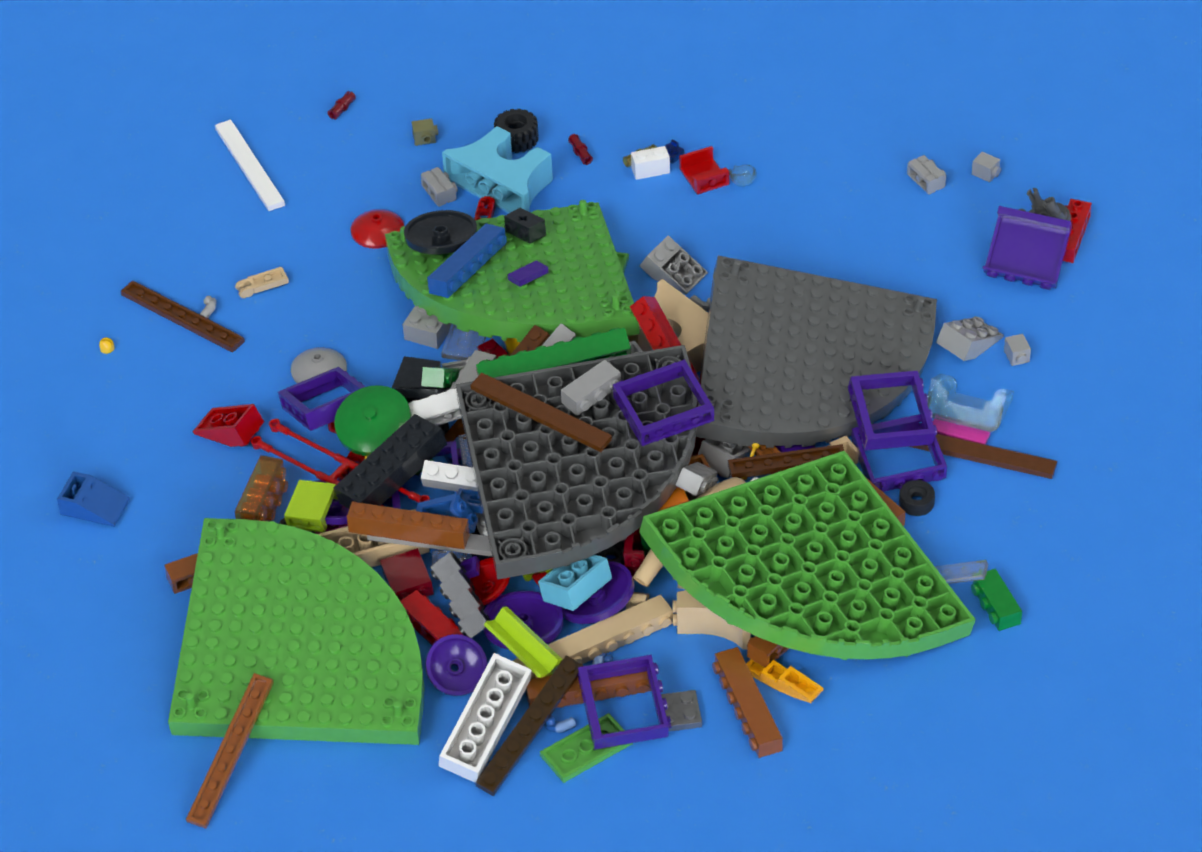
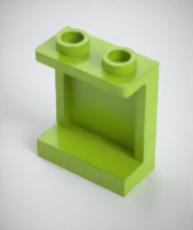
[284,480,338,533]

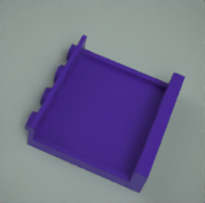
[983,206,1072,290]

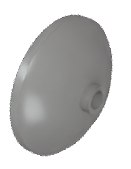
[291,347,347,383]

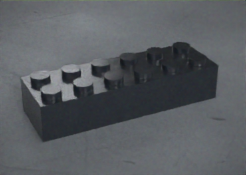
[333,414,447,509]

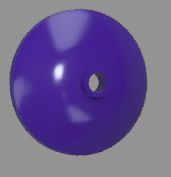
[425,634,487,696]

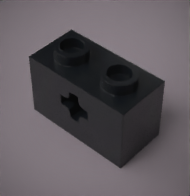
[504,208,546,244]

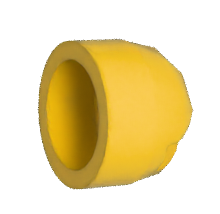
[99,337,115,354]

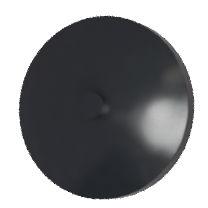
[404,210,477,254]

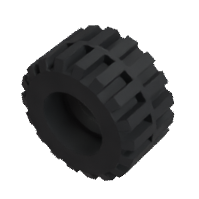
[494,108,538,153]

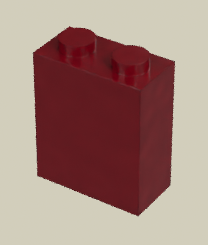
[380,548,434,600]

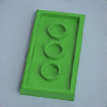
[540,713,633,783]

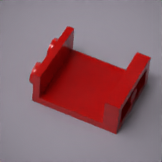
[679,146,729,195]

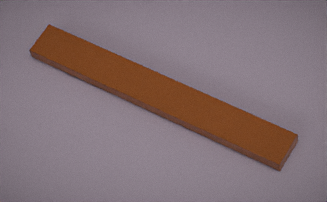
[186,673,274,829]

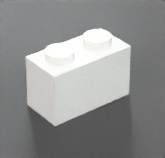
[631,146,670,180]

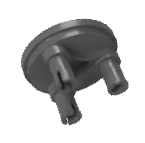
[1018,188,1071,221]

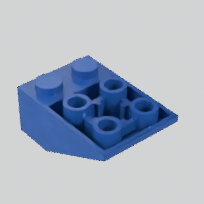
[57,471,130,527]

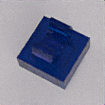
[665,139,684,164]

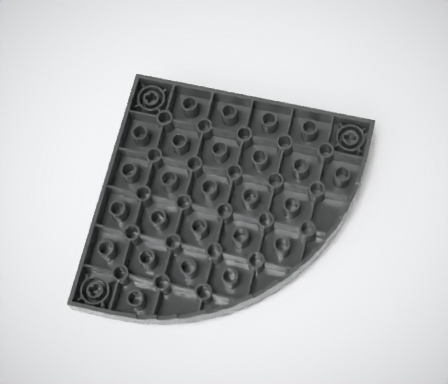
[696,255,937,448]
[456,345,697,579]

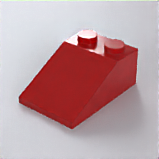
[193,404,264,447]

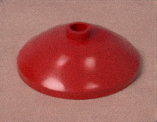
[351,209,404,249]
[470,558,510,606]

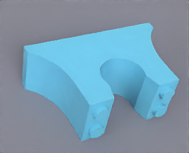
[442,126,553,213]

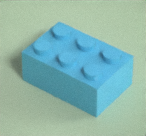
[538,555,612,611]

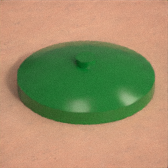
[334,385,412,456]

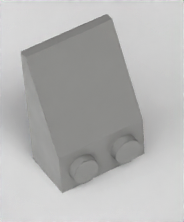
[698,439,755,478]

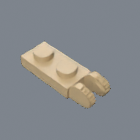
[235,267,289,298]

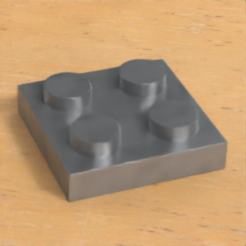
[661,690,702,731]

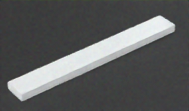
[215,120,285,211]

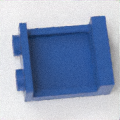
[416,493,478,533]

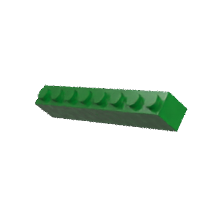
[476,328,631,378]

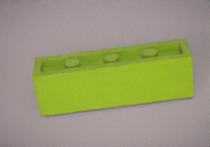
[484,606,563,678]

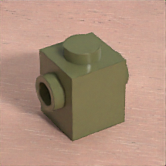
[411,118,438,146]

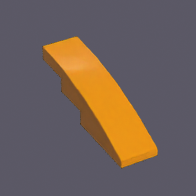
[746,659,824,703]

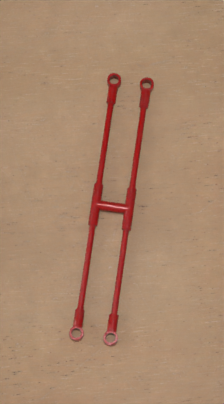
[251,419,430,507]

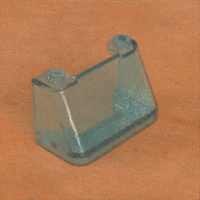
[927,374,1014,432]

